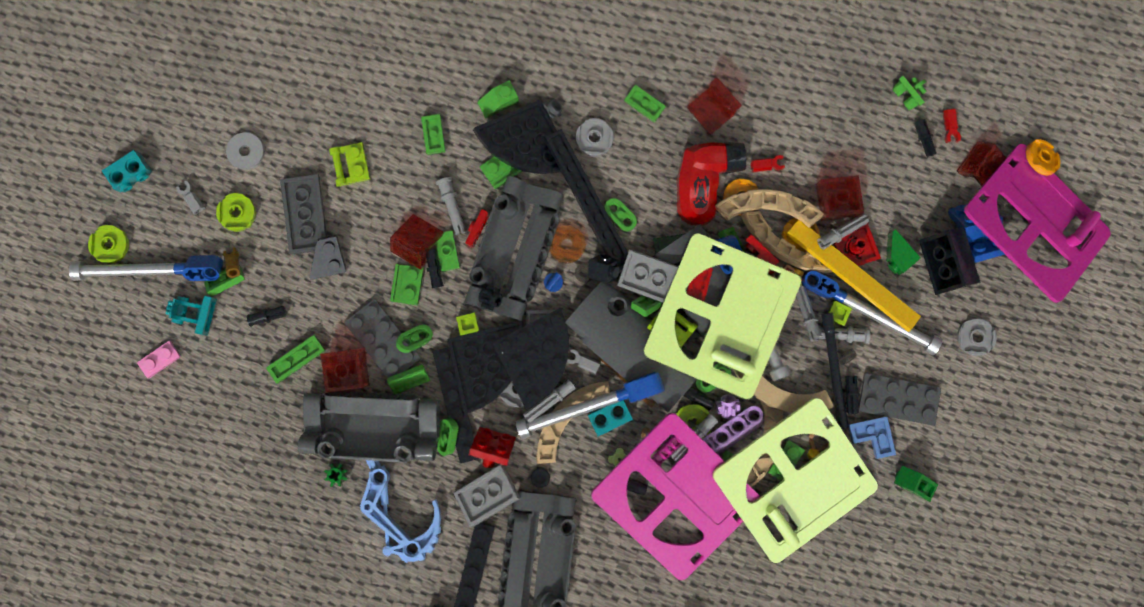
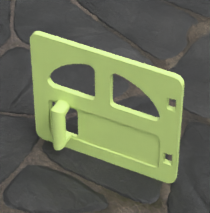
[644,234,801,399]
[713,398,878,563]

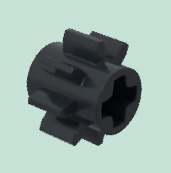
[478,285,503,311]

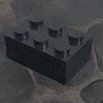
[919,227,981,295]

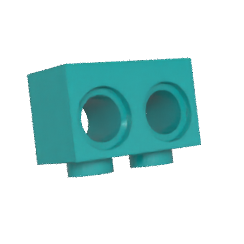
[102,150,152,193]
[587,400,633,436]

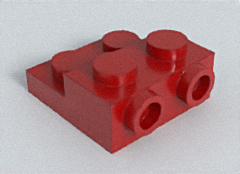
[745,235,780,275]

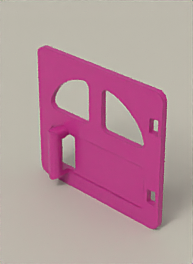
[964,144,1111,303]
[591,413,760,580]

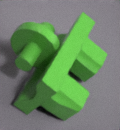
[892,75,927,110]

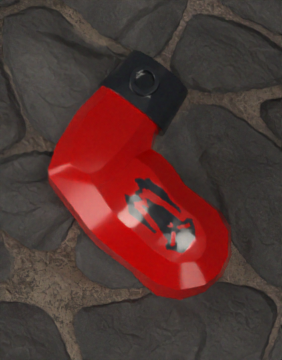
[677,142,746,226]

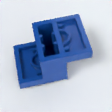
[948,199,1005,263]

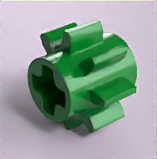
[324,463,349,487]

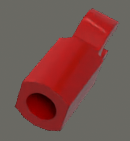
[943,109,961,143]
[750,155,785,173]

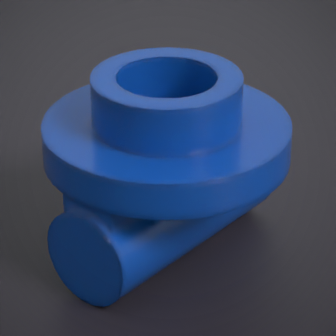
[544,272,563,292]

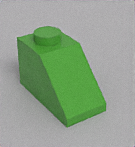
[477,80,519,119]

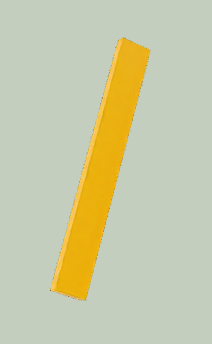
[786,220,921,332]

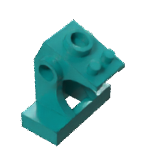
[165,296,217,336]

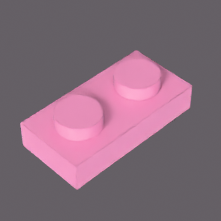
[137,341,181,378]

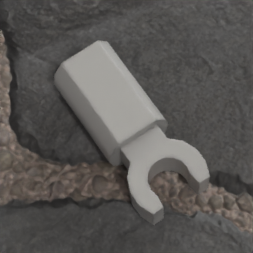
[176,181,205,215]
[567,349,601,374]

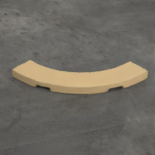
[715,189,824,228]
[741,211,833,273]
[733,360,834,413]
[537,381,609,464]
[747,400,784,487]

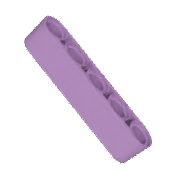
[702,406,764,455]

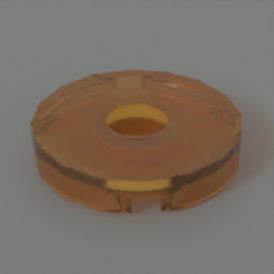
[549,225,586,264]

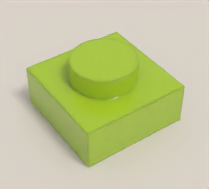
[828,300,852,326]
[456,312,480,336]

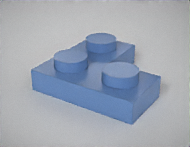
[848,417,896,459]

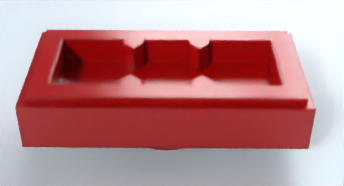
[465,209,489,248]
[686,267,713,302]

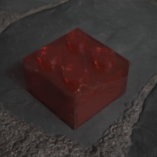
[816,175,864,221]
[320,347,370,392]

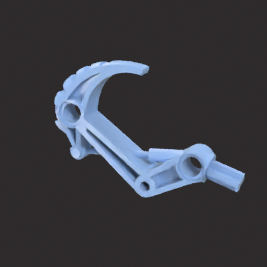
[360,460,441,563]

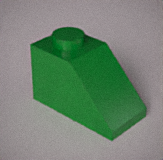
[886,229,921,275]
[894,466,938,502]

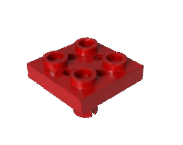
[833,223,881,266]
[469,427,516,468]

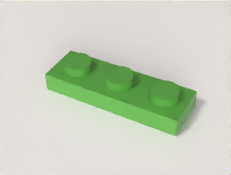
[266,335,326,384]

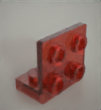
[687,78,742,135]
[957,141,1013,187]
[390,214,443,270]

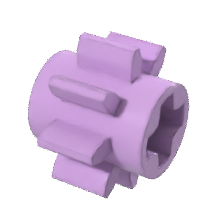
[716,395,740,419]

